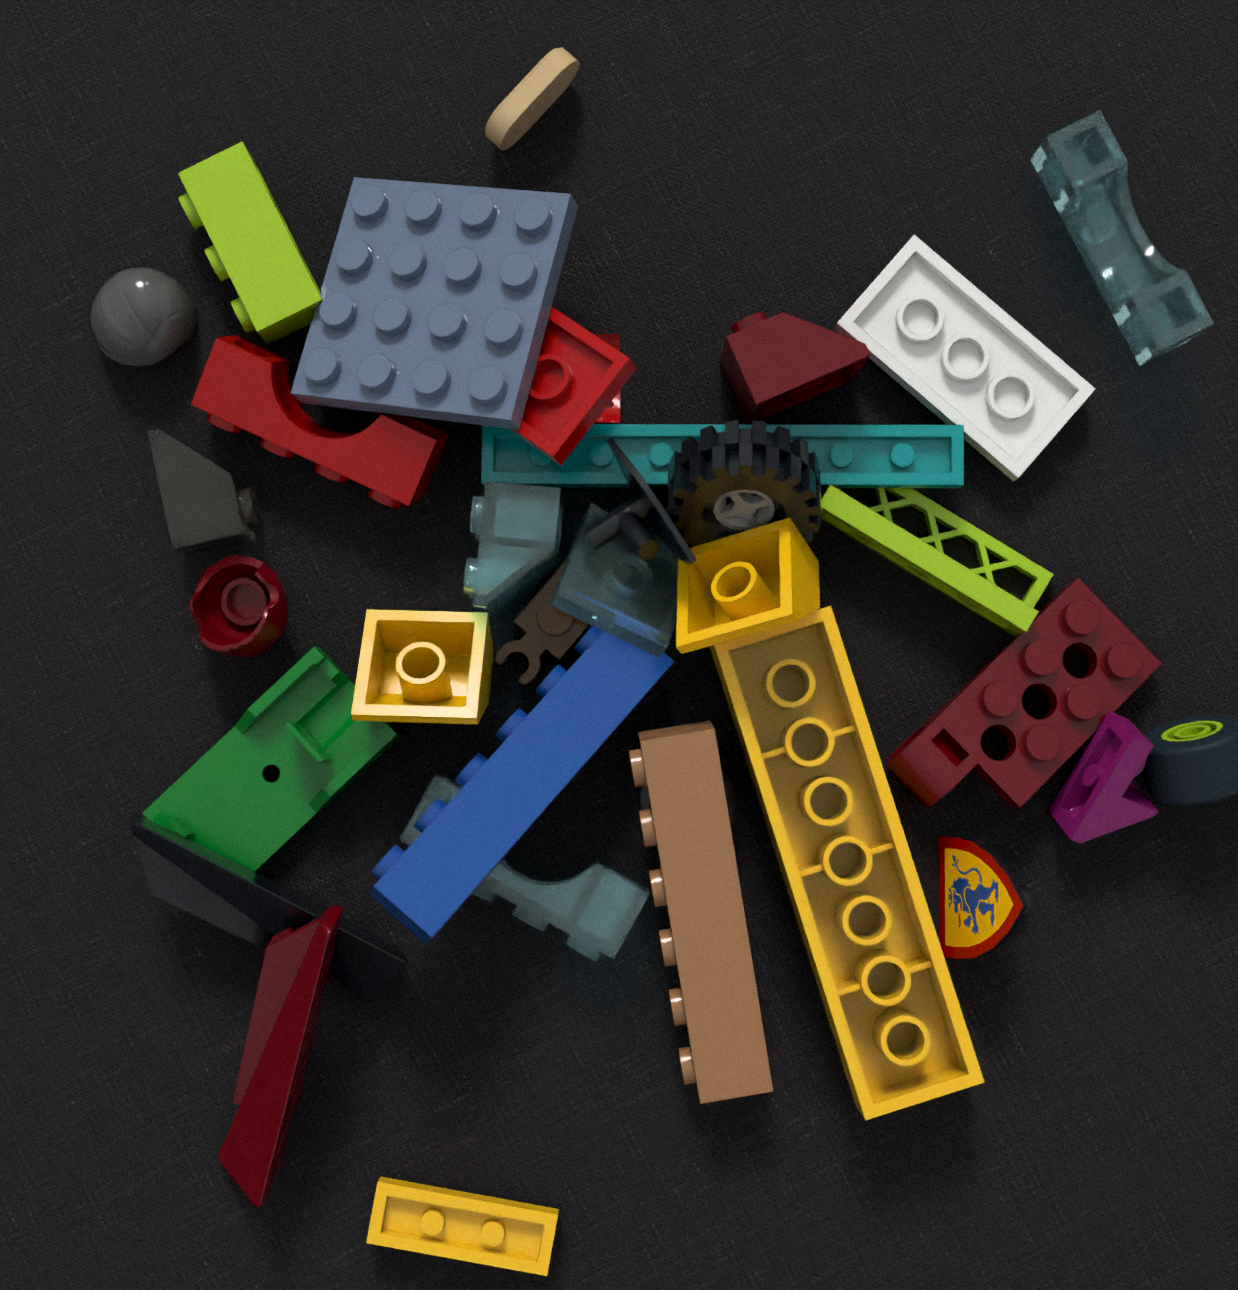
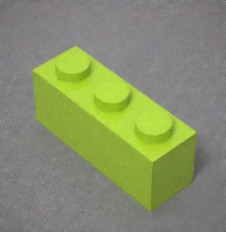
[178,141,323,345]

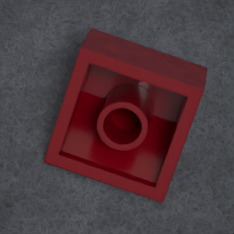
[719,312,870,425]

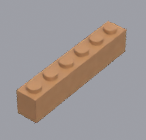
[629,720,773,1104]

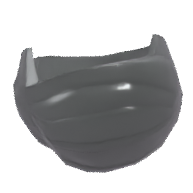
[90,267,197,366]

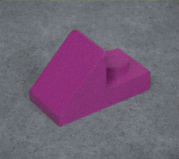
[1048,711,1159,844]

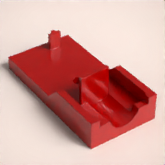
[509,307,637,466]

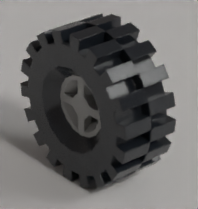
[667,420,822,548]

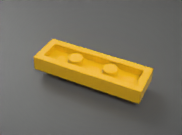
[366,1176,559,1276]

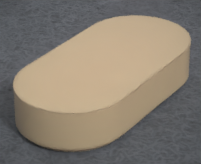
[485,47,580,151]

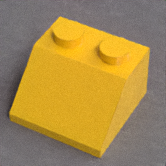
[676,517,820,654]
[351,609,494,724]

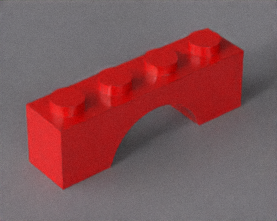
[191,335,449,508]

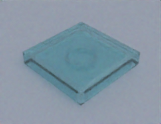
[550,504,678,658]

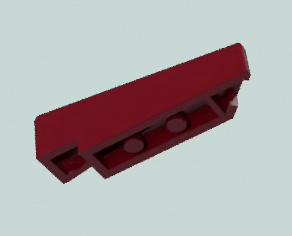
[218,905,343,1208]

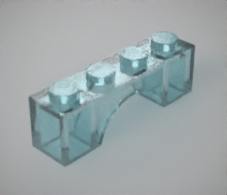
[1031,110,1214,366]
[399,775,650,961]

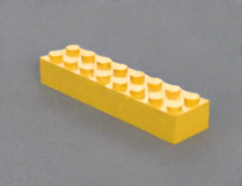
[710,606,984,1121]

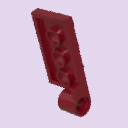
[884,578,1162,809]

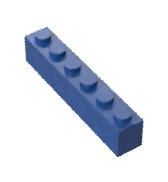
[370,613,674,945]

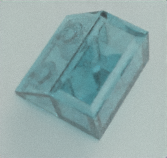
[464,481,564,616]

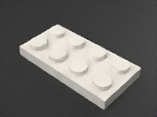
[834,234,1095,482]

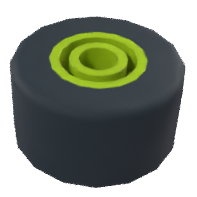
[1143,714,1238,806]

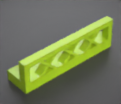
[821,485,1054,636]

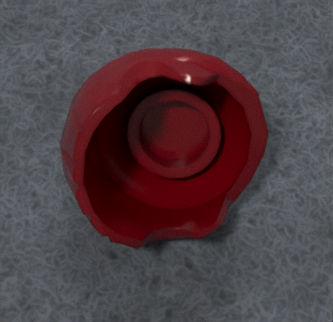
[190,555,289,657]

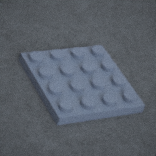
[290,177,578,430]

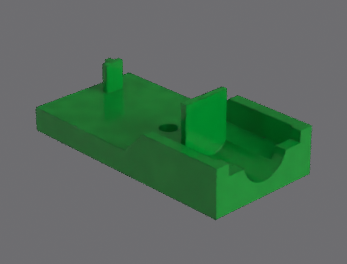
[142,646,402,873]

